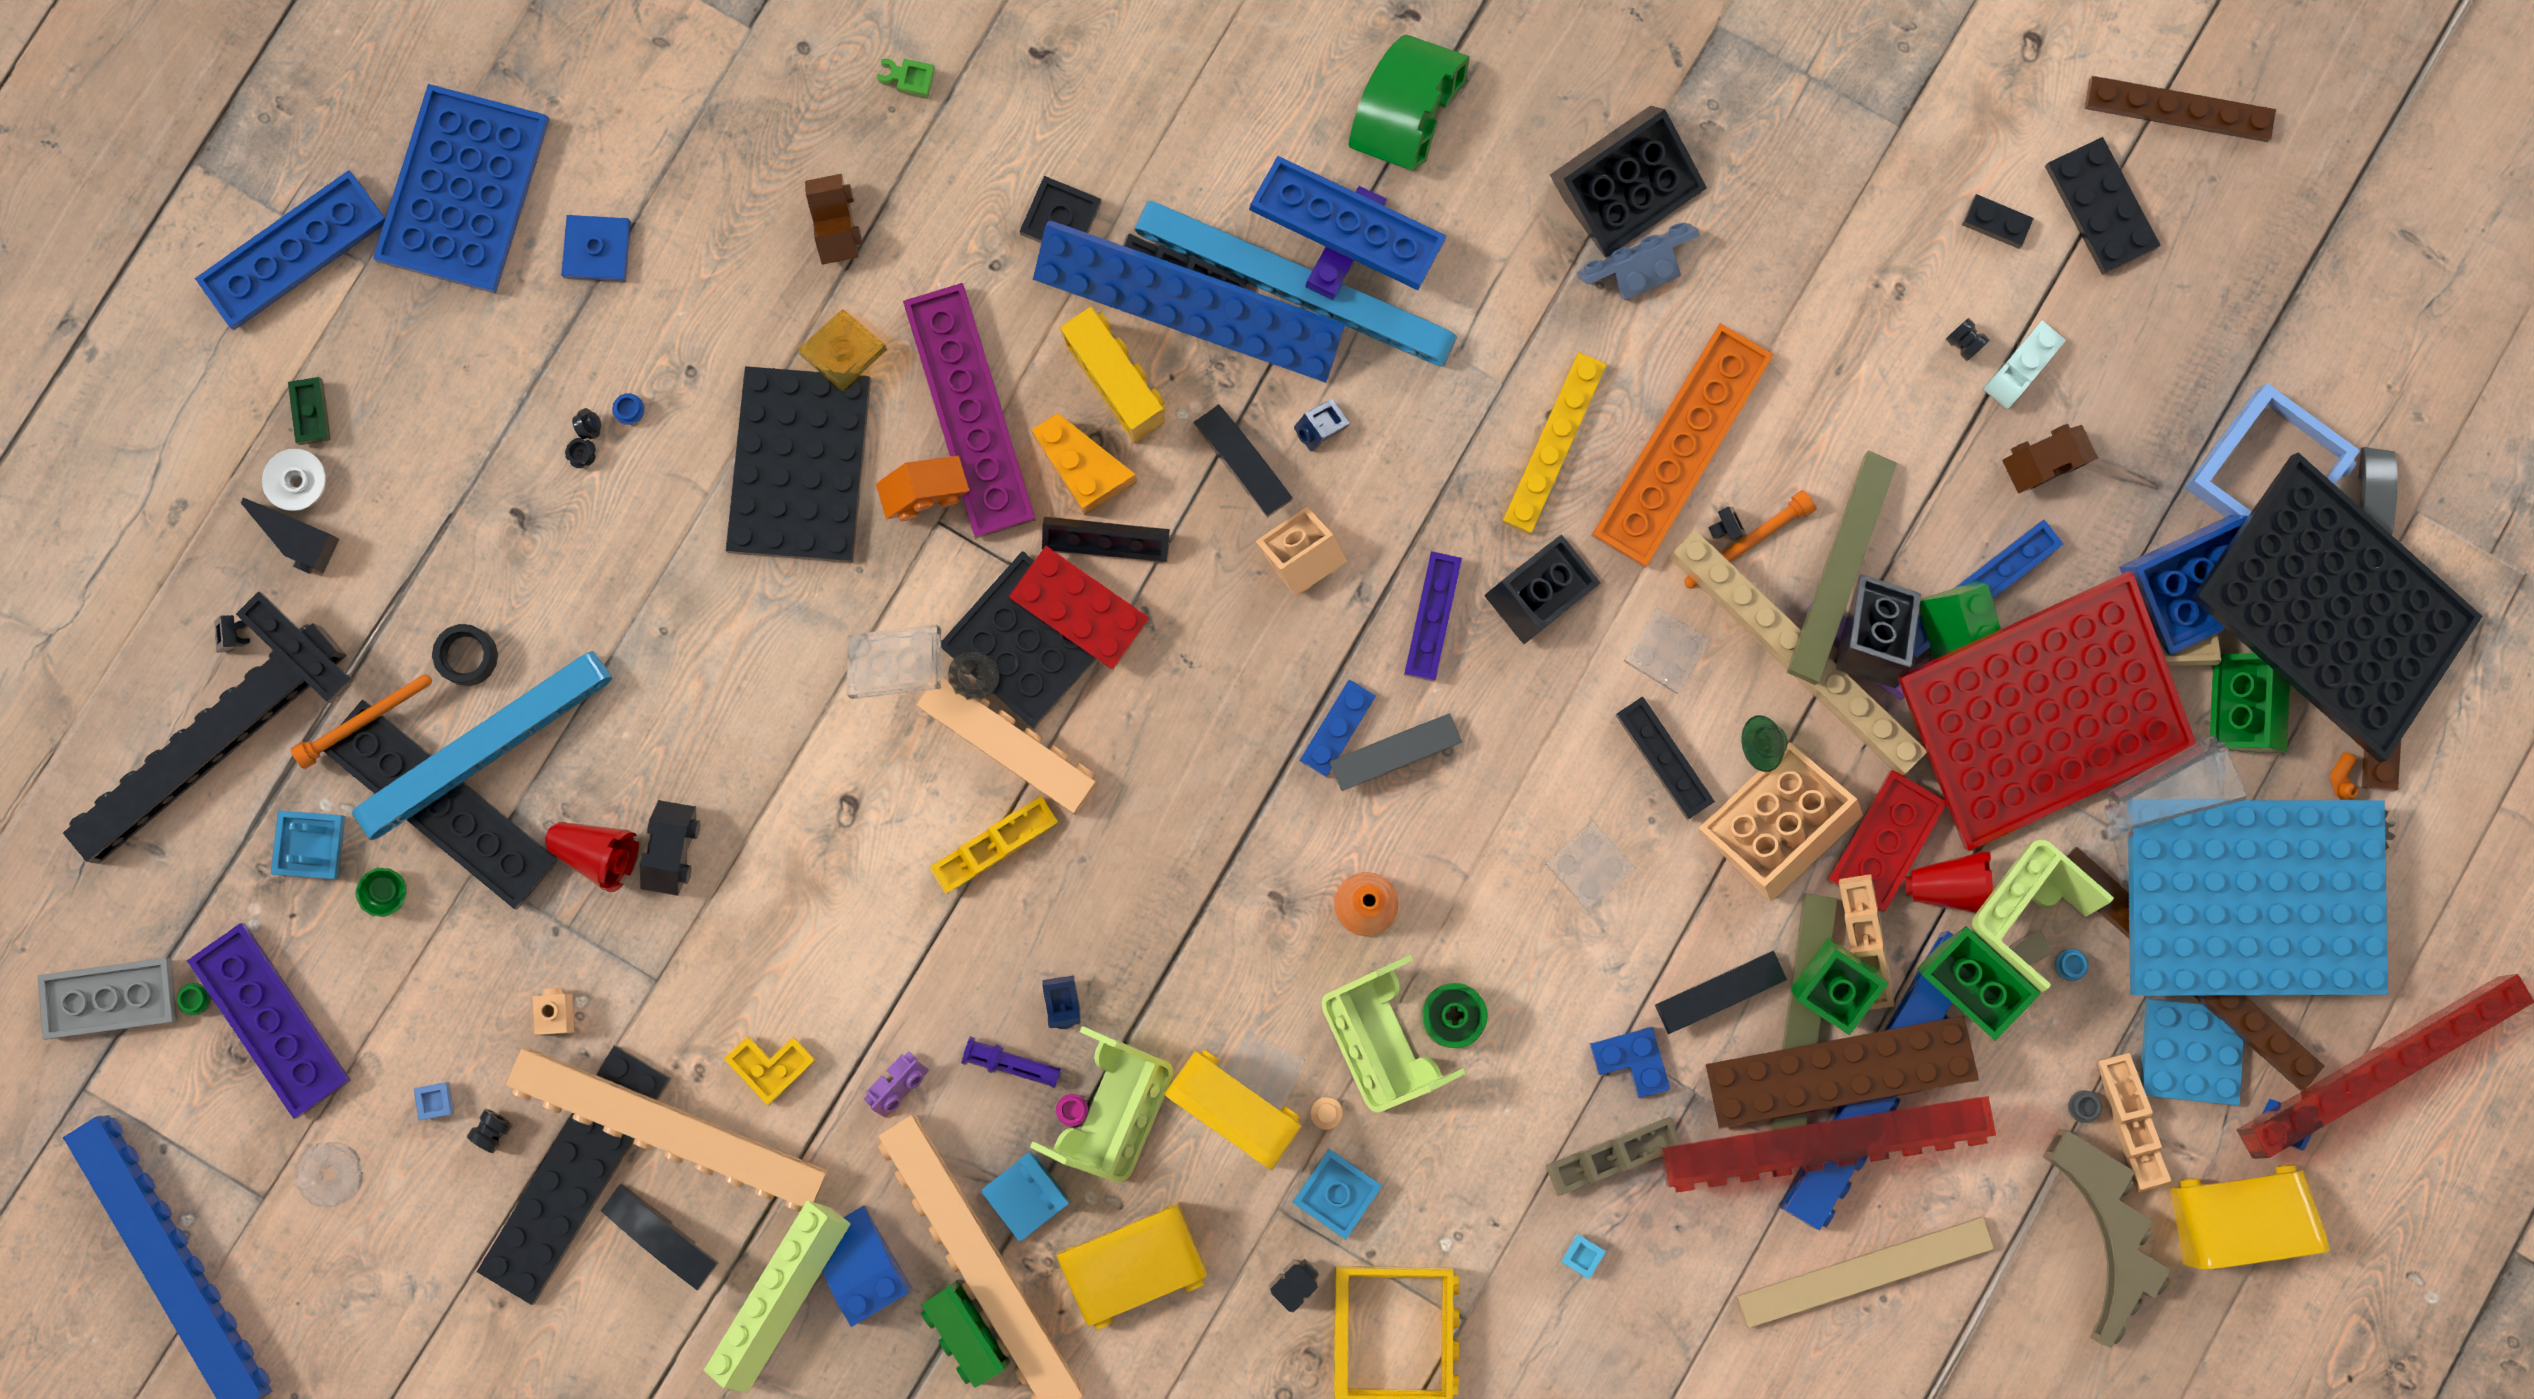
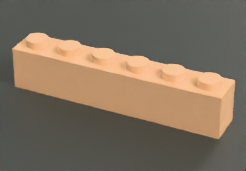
[916,674,1097,816]

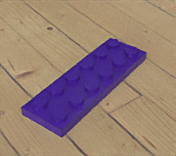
[187,923,351,1119]

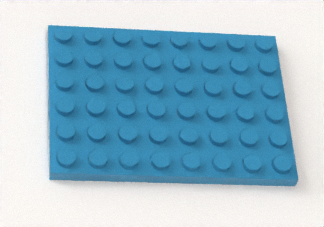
[2127,800,2388,996]

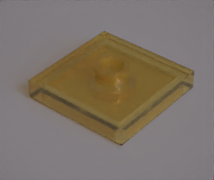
[798,309,887,391]

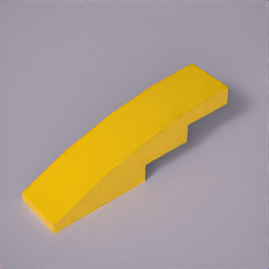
[929,796,1058,895]

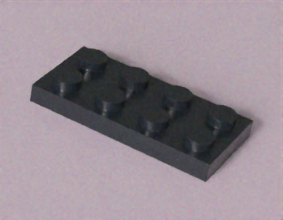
[2045,137,2161,275]

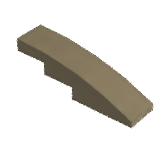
[1546,1117,1682,1196]

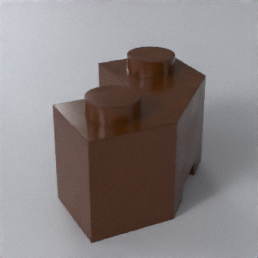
[805,173,863,265]
[2002,424,2098,494]

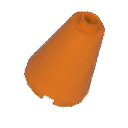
[1335,872,1398,936]

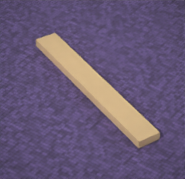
[1736,1217,1994,1328]

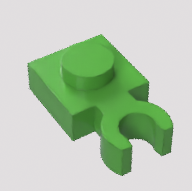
[877,58,935,98]

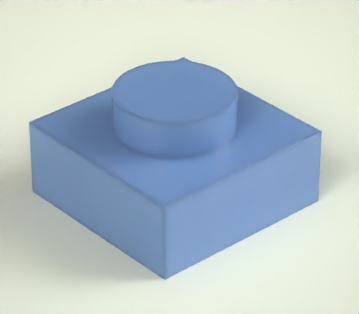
[414,1082,454,1120]

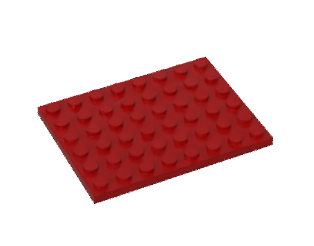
[1898,571,2197,851]

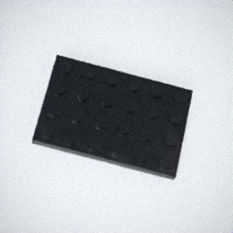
[726,366,871,563]

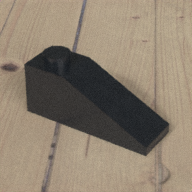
[241,497,339,574]

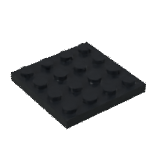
[938,551,1096,729]

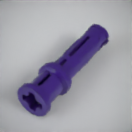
[961,1036,1061,1088]

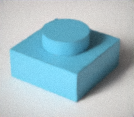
[1560,1234,1606,1279]

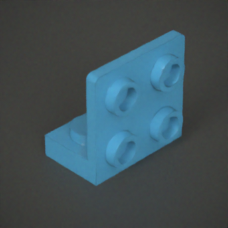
[982,1150,1072,1241]

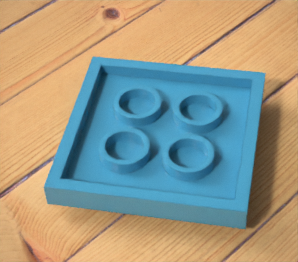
[2140,999,2244,1106]

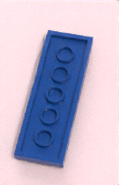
[1249,156,1446,291]
[194,170,386,330]

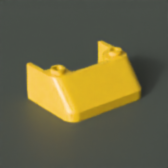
[1164,1049,1302,1171]

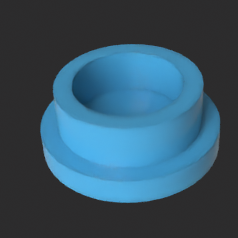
[2055,949,2088,981]

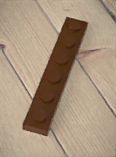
[2084,76,2276,142]

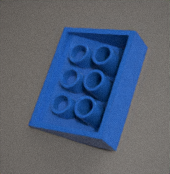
[2119,515,2248,655]

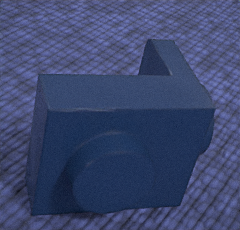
[1042,975,1081,1029]

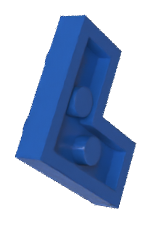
[1589,1027,1670,1098]

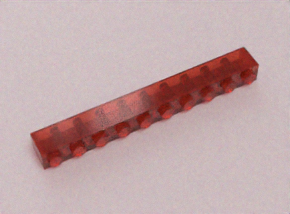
[2236,974,2534,1159]
[1660,1096,1996,1193]

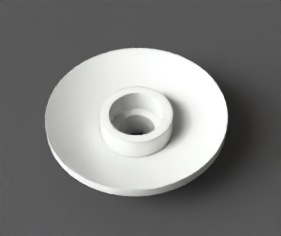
[262,449,326,511]

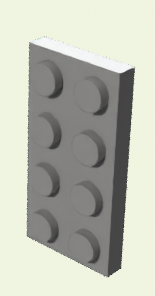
[37,958,177,1040]

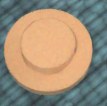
[1310,1097,1343,1130]

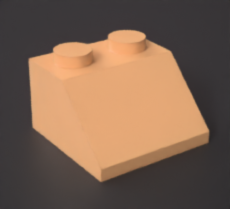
[1255,507,1348,596]

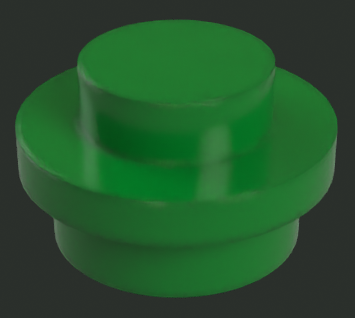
[177,983,211,1015]

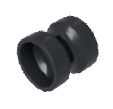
[1946,318,1990,361]
[467,1108,513,1154]

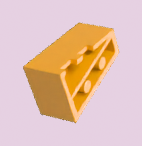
[1031,413,1137,515]

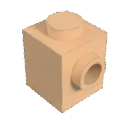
[533,988,574,1035]

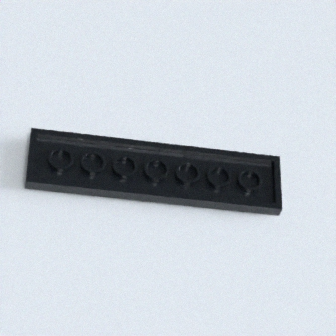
[323,700,558,910]
[477,1046,671,1305]

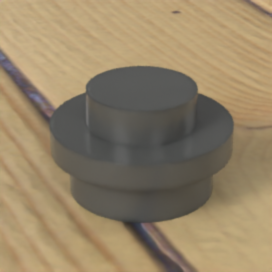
[2068,1090,2102,1123]

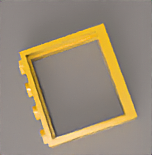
[1334,1266,1460,1399]

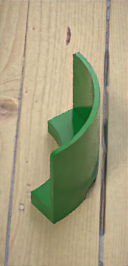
[1348,35,1470,171]

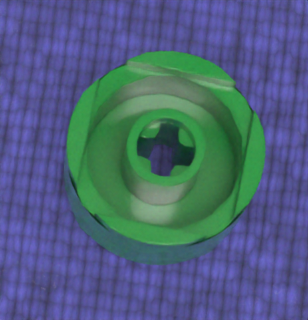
[1421,983,1488,1048]

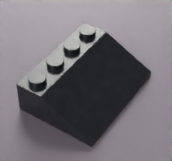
[1550,106,1707,257]

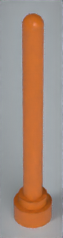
[1684,490,1817,588]
[290,674,432,770]

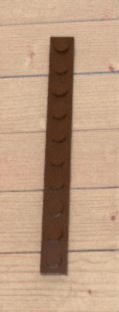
[2066,847,2325,1091]

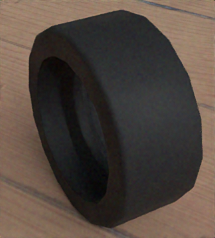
[432,624,498,686]

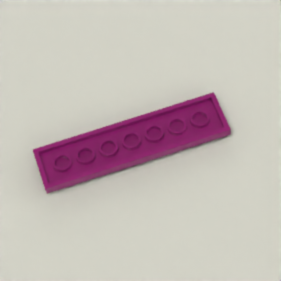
[903,283,1036,538]

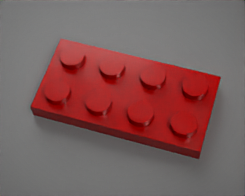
[1009,545,1150,670]
[1827,770,1947,913]

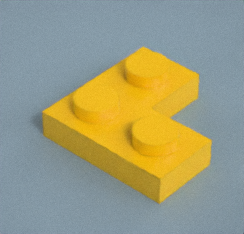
[724,1036,816,1106]

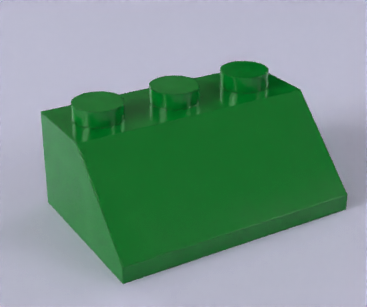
[1919,581,2001,660]
[2209,653,2290,753]
[1917,926,2041,1041]
[921,1280,1010,1388]

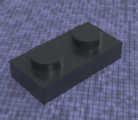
[1962,194,2034,249]

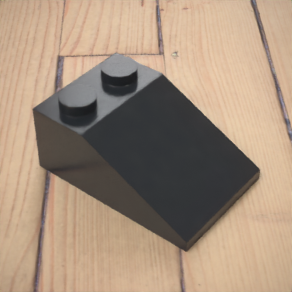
[1484,534,1601,645]
[1836,574,1921,688]

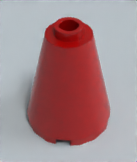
[545,822,639,892]
[1905,852,1993,914]

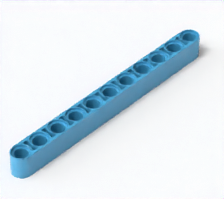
[1134,201,1457,366]

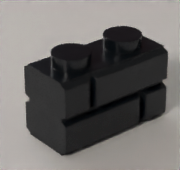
[1270,1259,1319,1313]

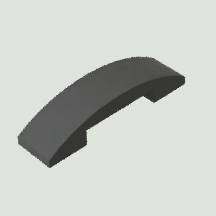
[2358,447,2397,535]

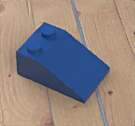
[822,1205,913,1327]

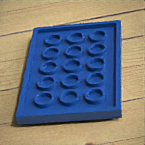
[373,84,550,294]

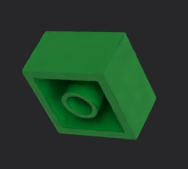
[1790,937,1888,1035]

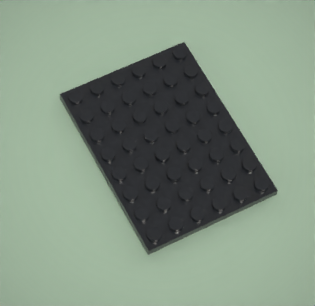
[2192,452,2483,762]

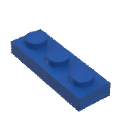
[1299,680,1376,778]

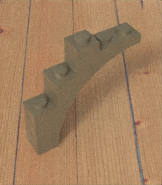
[2043,1129,2171,1348]

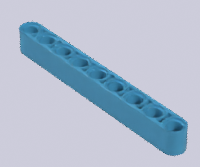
[352,651,612,840]

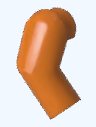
[2329,752,2358,800]

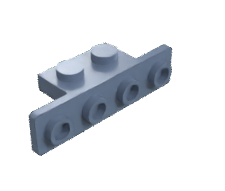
[1577,222,1700,300]

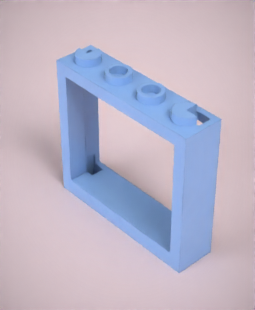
[2185,383,2360,517]

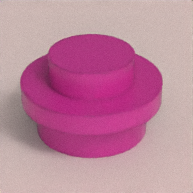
[1056,1094,1088,1126]

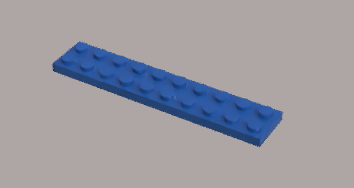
[1033,220,1345,383]

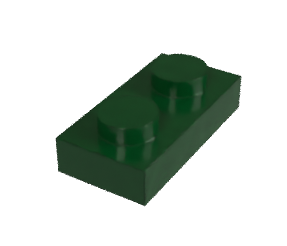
[288,377,331,445]

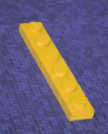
[1502,352,1607,535]

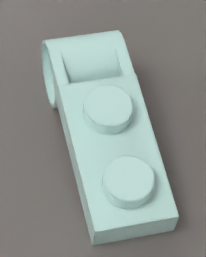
[1983,321,2066,409]

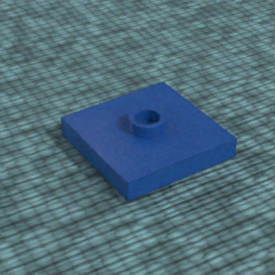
[561,215,631,282]

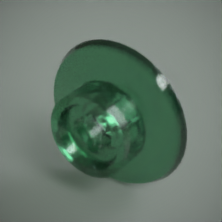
[1741,715,1788,772]

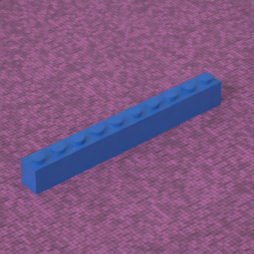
[1780,931,1955,1231]
[63,1115,273,1399]

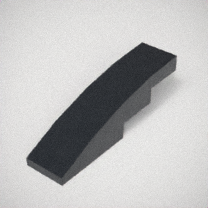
[1122,234,1248,289]
[1194,404,1293,518]
[1655,950,1787,1034]
[600,1184,719,1291]

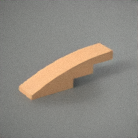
[1839,874,1895,1010]
[2098,1053,2172,1193]

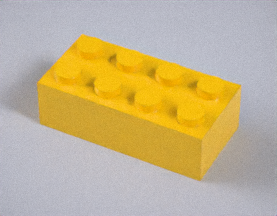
[1059,306,1166,443]

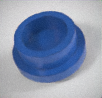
[612,393,645,425]

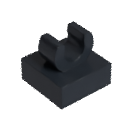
[1708,506,1747,541]
[214,615,250,653]

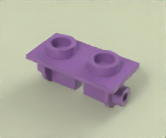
[864,1051,929,1117]

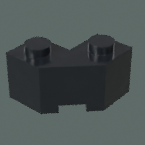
[640,800,700,896]

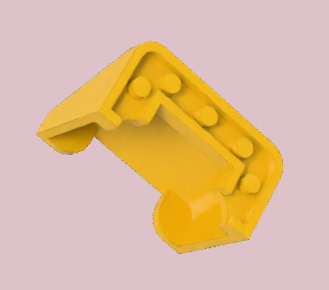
[2170,1164,2330,1269]
[1056,1202,1208,1330]

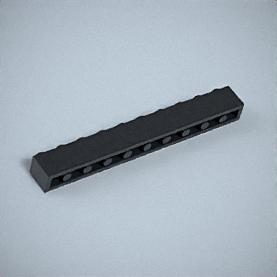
[63,623,347,864]

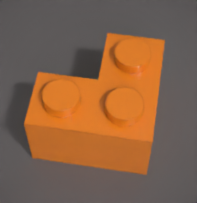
[876,455,969,521]

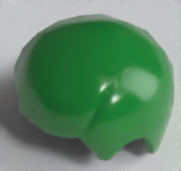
[355,868,407,917]

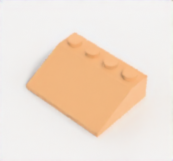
[1699,742,1863,902]

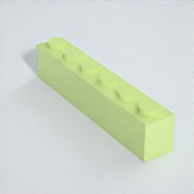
[703,1200,850,1393]

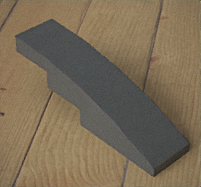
[1330,713,1463,791]

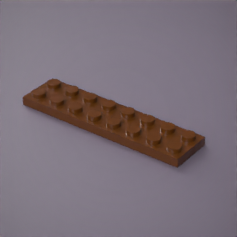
[1706,1016,1979,1129]

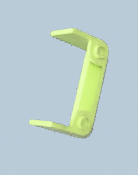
[1972,840,2114,993]
[1322,955,1466,1113]
[1030,1026,1173,1183]

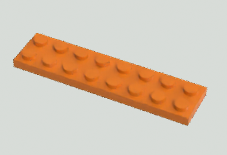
[1591,323,1774,568]

